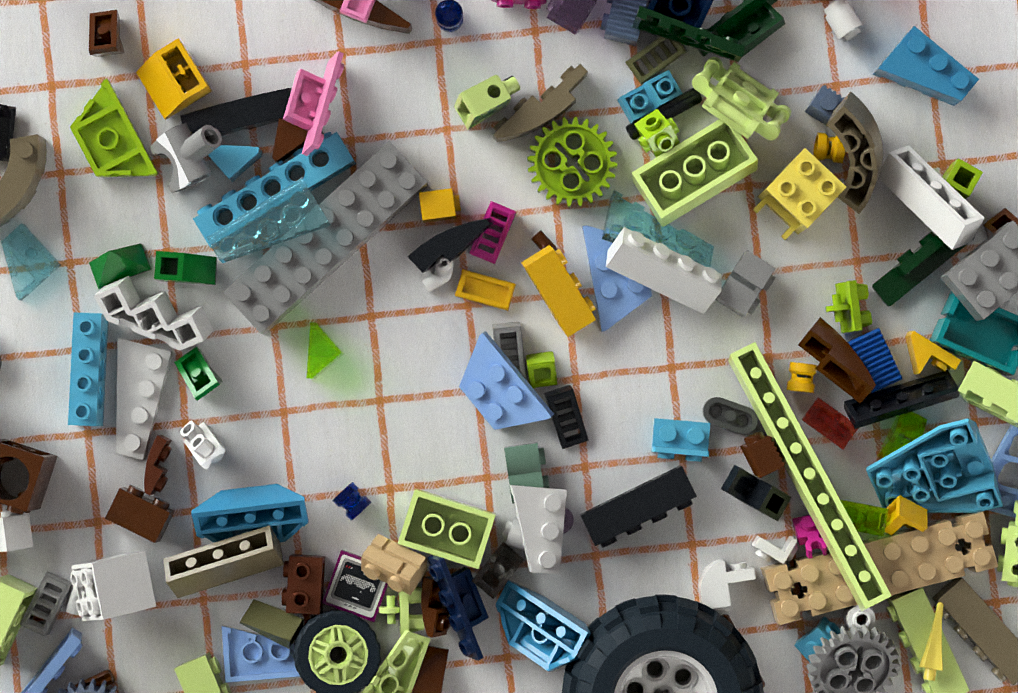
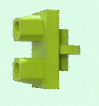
[825,280,872,333]

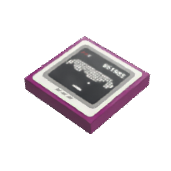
[322,550,388,622]

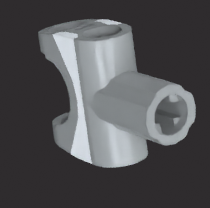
[150,123,222,193]

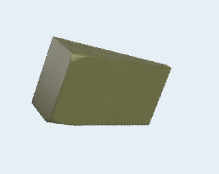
[240,599,303,649]

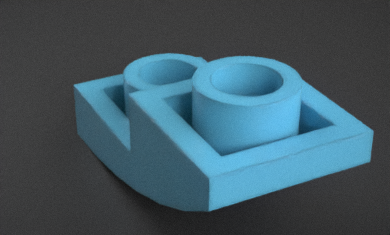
[617,70,683,123]

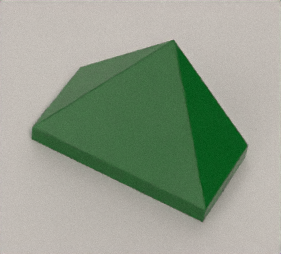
[89,243,151,289]

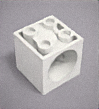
[70,551,156,621]

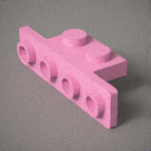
[283,51,344,156]

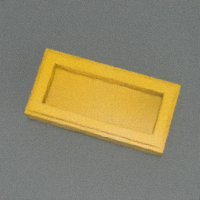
[455,269,516,311]

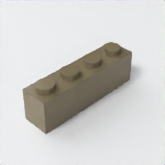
[163,525,284,598]
[932,577,1018,685]

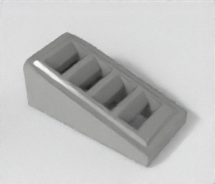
[492,322,526,379]
[20,572,72,636]

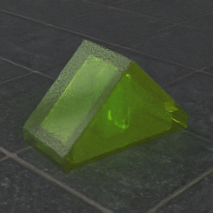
[306,322,344,379]
[877,412,927,459]

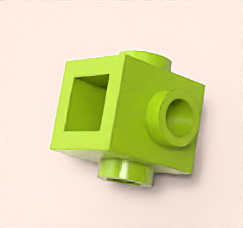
[634,109,680,157]

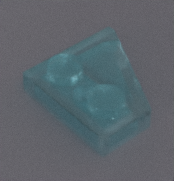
[1,223,61,301]

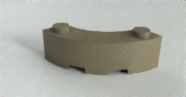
[826,91,884,214]
[0,134,47,227]

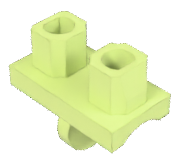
[379,587,424,636]

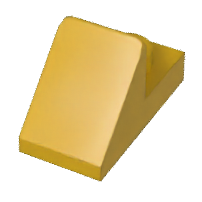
[905,330,961,374]

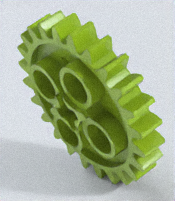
[527,116,618,208]

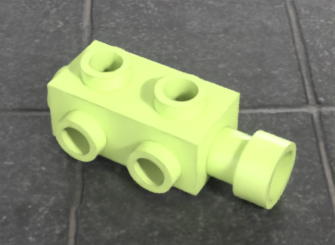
[997,500,1018,587]

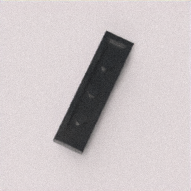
[844,370,960,429]

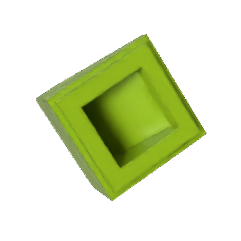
[526,351,558,388]

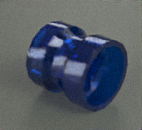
[435,0,464,32]
[332,482,372,521]

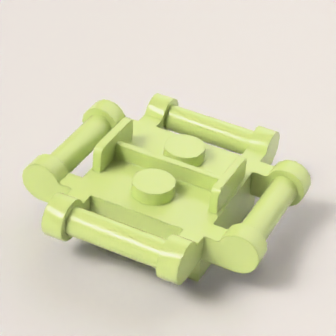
[692,57,791,140]

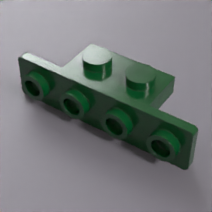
[698,0,785,57]
[872,231,975,307]

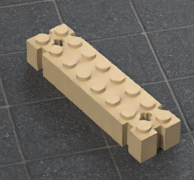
[761,512,998,625]

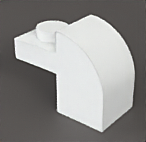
[698,559,756,608]

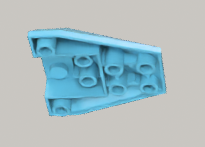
[866,418,1003,513]

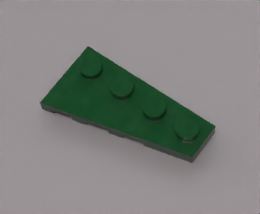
[632,6,745,62]

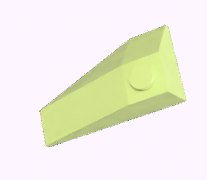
[362,630,431,693]

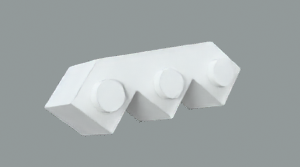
[94,276,214,351]

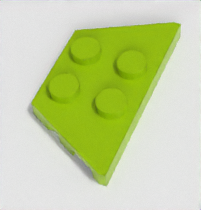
[70,79,159,177]

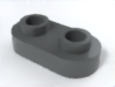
[702,397,758,435]

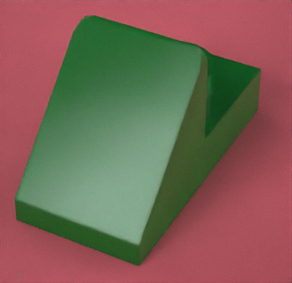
[174,346,223,401]

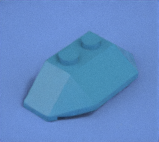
[191,484,309,543]
[495,580,591,672]

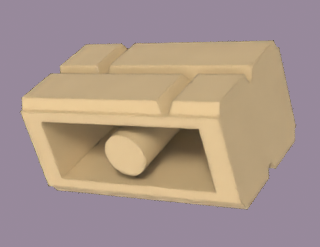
[361,534,427,595]

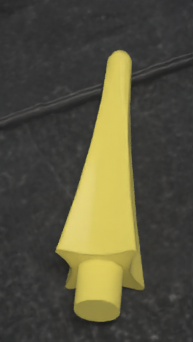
[919,602,944,681]

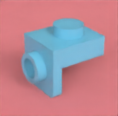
[794,616,840,662]

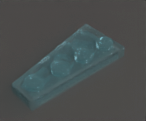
[206,178,331,263]
[602,190,714,267]

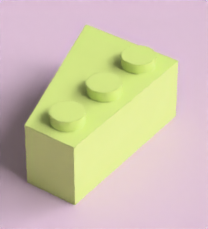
[958,361,1018,428]

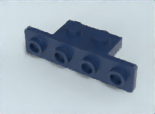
[427,555,489,661]

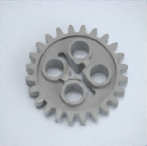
[806,624,900,693]

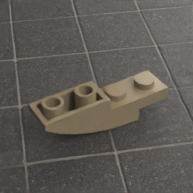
[493,64,588,142]

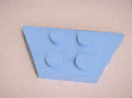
[582,225,652,332]
[459,331,554,430]

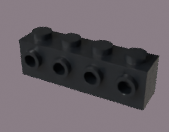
[580,465,697,548]

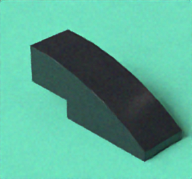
[407,218,495,273]

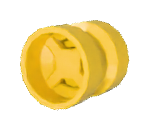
[813,132,845,164]
[786,362,817,393]

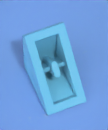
[208,145,262,182]

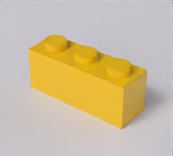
[521,245,596,337]

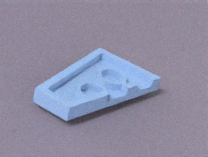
[222,626,300,683]

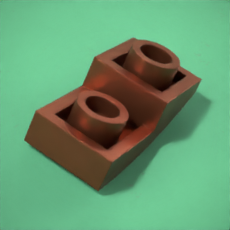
[144,435,172,496]

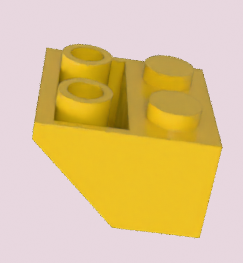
[136,38,212,120]

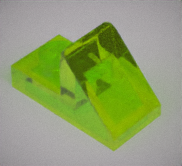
[840,499,889,537]

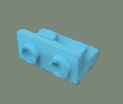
[651,418,710,462]

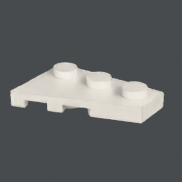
[510,485,567,575]

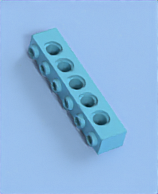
[193,132,356,250]

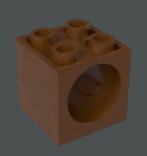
[0,439,58,515]

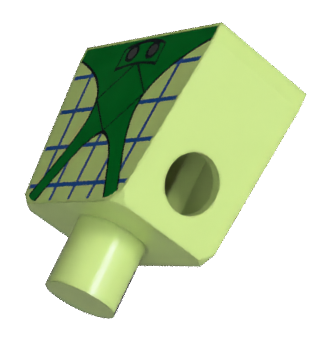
[454,75,520,130]

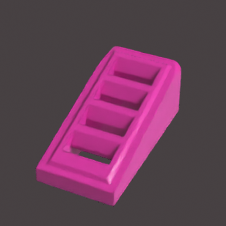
[469,201,516,264]

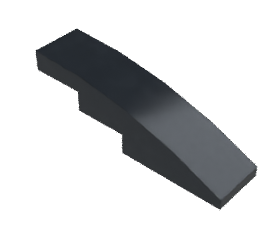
[180,88,292,136]

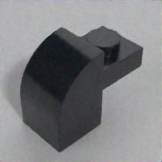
[721,465,792,521]

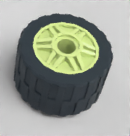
[293,610,381,693]

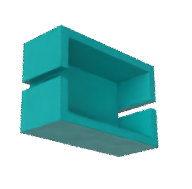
[930,291,1018,376]

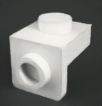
[751,536,798,564]

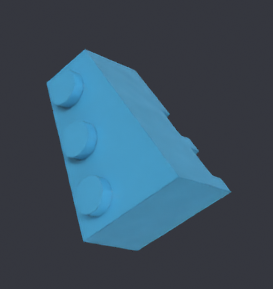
[872,26,979,106]

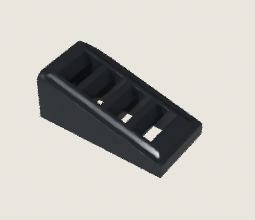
[544,385,589,449]

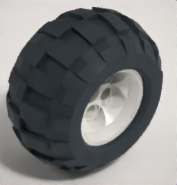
[562,594,764,693]

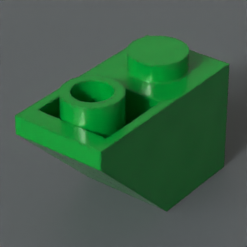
[154,251,218,285]

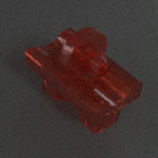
[801,397,859,450]

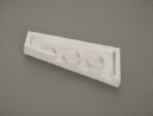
[116,338,173,460]

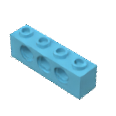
[68,312,108,426]

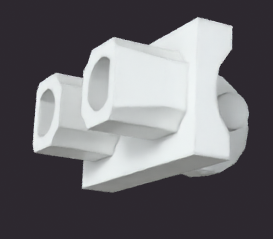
[180,420,226,470]

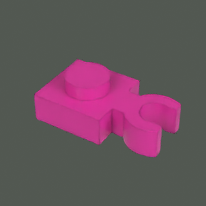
[792,515,827,559]

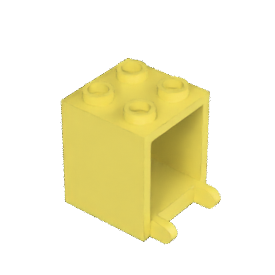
[753,148,846,240]

